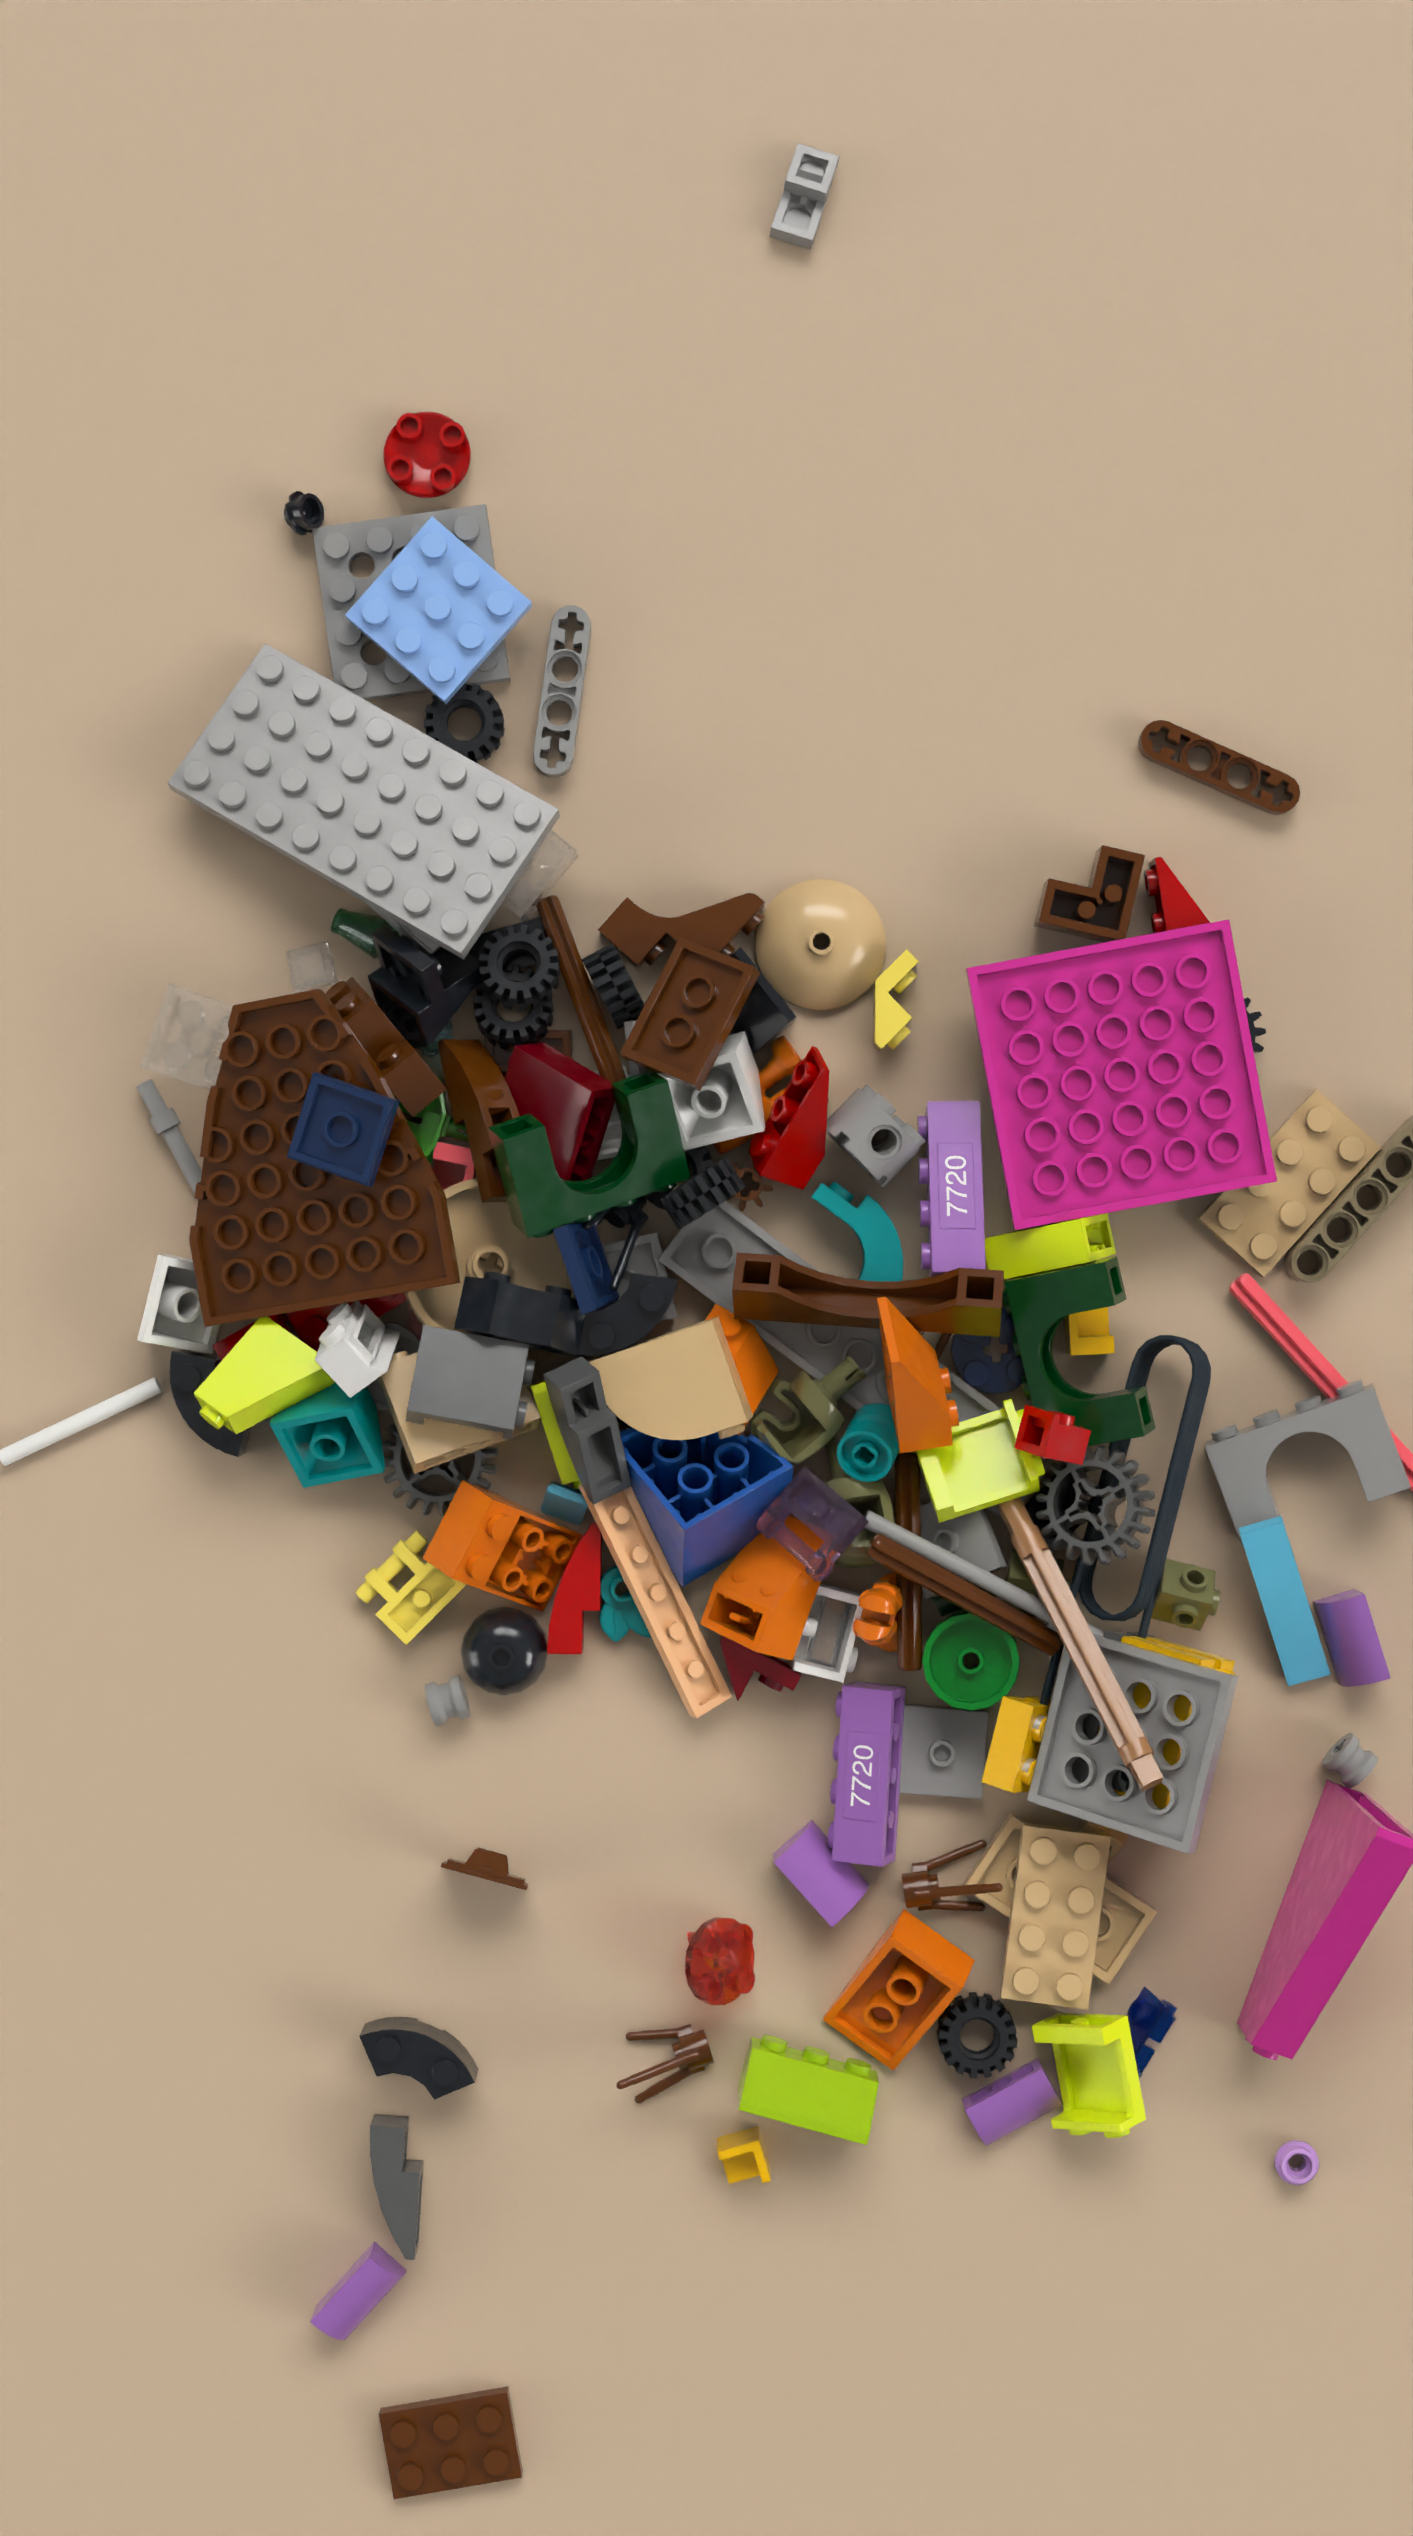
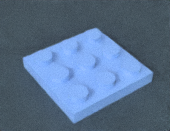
[345,516,532,705]

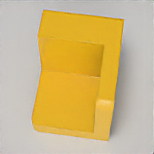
[1064,1307,1115,1356]
[717,2126,771,2184]

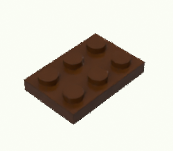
[620,937,760,1091]
[379,2386,523,2499]

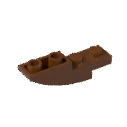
[437,1039,520,1203]

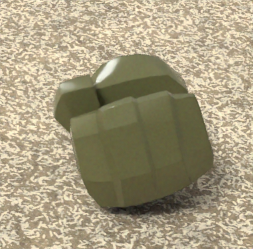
[750,1355,867,1466]
[809,1438,894,1568]

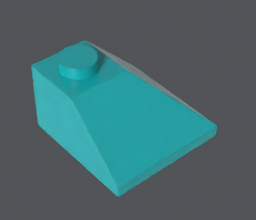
[270,1382,385,1488]

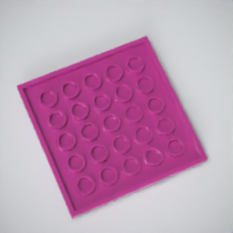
[966,919,1277,1230]

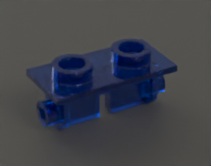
[1127,1986,1178,2078]

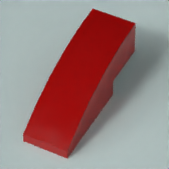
[547,1520,602,1654]

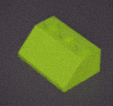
[738,2035,879,2145]

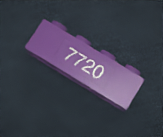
[917,1101,986,1277]
[828,1681,906,1867]

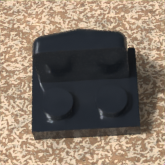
[368,925,481,1048]

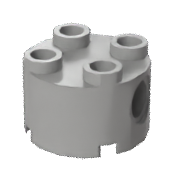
[826,1085,925,1187]

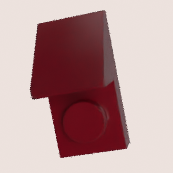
[720,1635,802,1701]

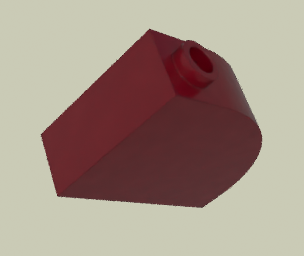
[505,1042,615,1181]

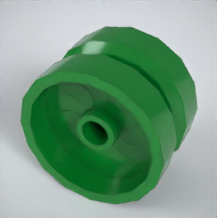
[922,1610,1020,1711]

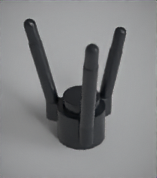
[582,1195,649,1291]

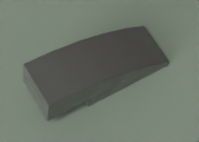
[543,1356,631,1505]
[370,2114,424,2260]

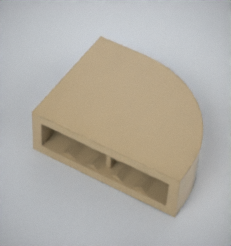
[589,1316,753,1440]
[377,1351,541,1474]

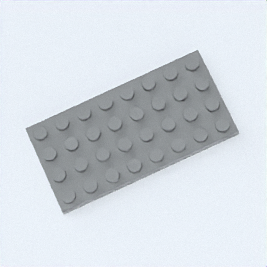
[168,643,560,960]

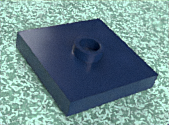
[286,1072,400,1187]
[553,1222,620,1315]

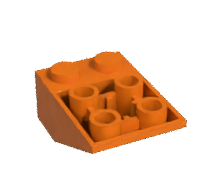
[423,1480,582,1612]
[700,1510,837,1661]

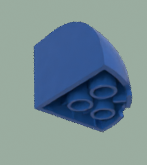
[620,1428,793,1587]

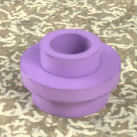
[1274,2140,1319,2185]

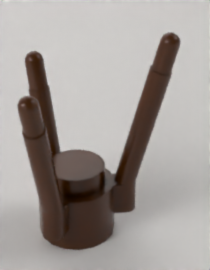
[902,1840,1003,1912]
[616,2024,714,2103]

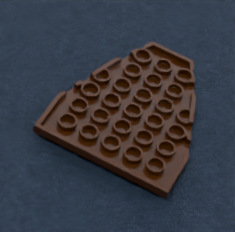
[189,989,461,1327]

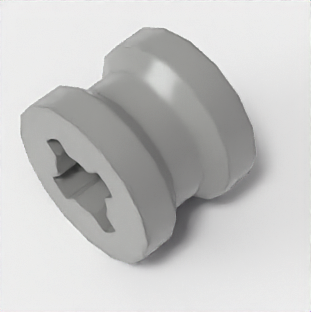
[425,1675,471,1726]
[1322,1733,1378,1789]

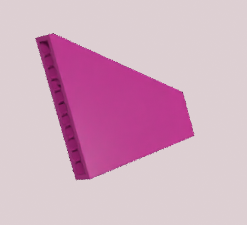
[1237,1780,1413,2060]

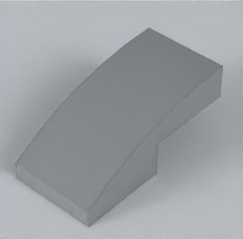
[769,143,840,249]

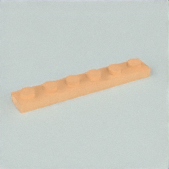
[578,1484,732,1718]

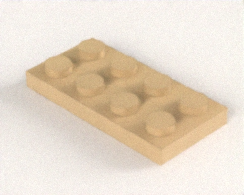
[1197,1089,1381,1277]
[963,1813,1157,1984]
[1000,1822,1111,2010]

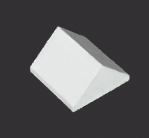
[137,1254,220,1354]

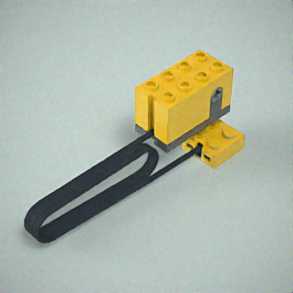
[981,1335,1235,1809]

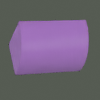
[1313,1589,1391,1687]
[773,1819,869,1927]
[962,2058,1063,2146]
[310,2241,406,2340]

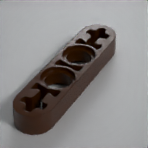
[1138,720,1300,815]

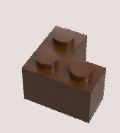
[1034,845,1145,942]

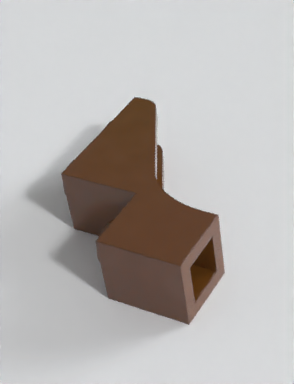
[598,893,765,968]
[326,977,447,1117]

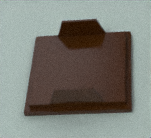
[441,1848,528,1890]

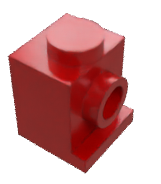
[1014,1404,1091,1465]

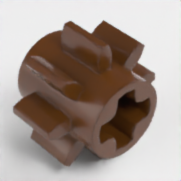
[726,1157,773,1211]

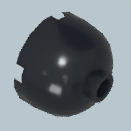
[461,1607,548,1695]

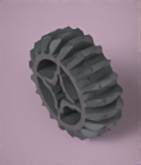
[382,1424,498,1517]
[1036,1445,1155,1565]

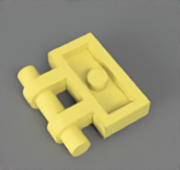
[355,1530,467,1645]

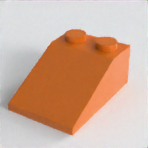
[877,1297,959,1453]
[823,1909,975,2071]

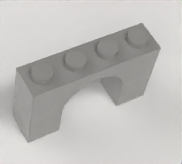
[1205,1380,1411,1546]

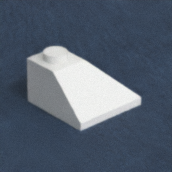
[657,1031,766,1151]

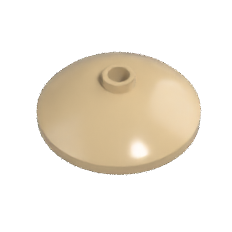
[755,879,886,1011]

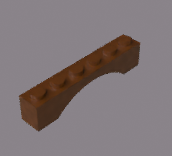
[732,1252,1004,1337]

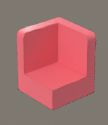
[432,1142,476,1190]

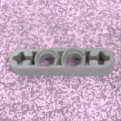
[533,605,591,778]

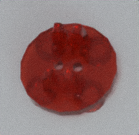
[684,1917,755,2005]

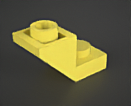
[873,949,919,1051]

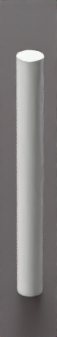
[0,1377,163,1466]

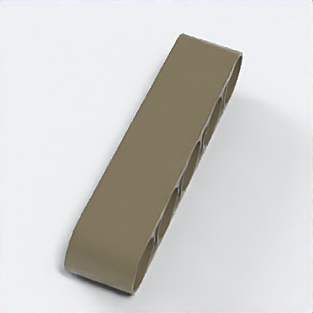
[1284,1115,1413,1283]

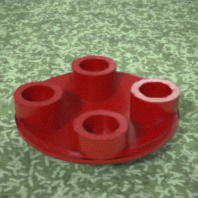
[383,412,471,498]

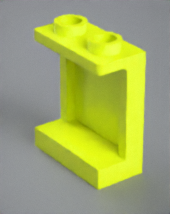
[915,1399,1045,1523]
[1032,2013,1146,2138]

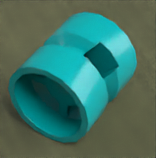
[837,1403,899,1482]

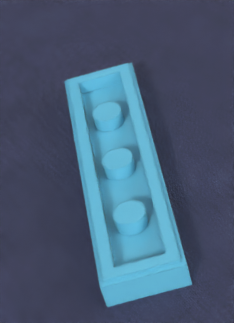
[1239,1516,1331,1686]

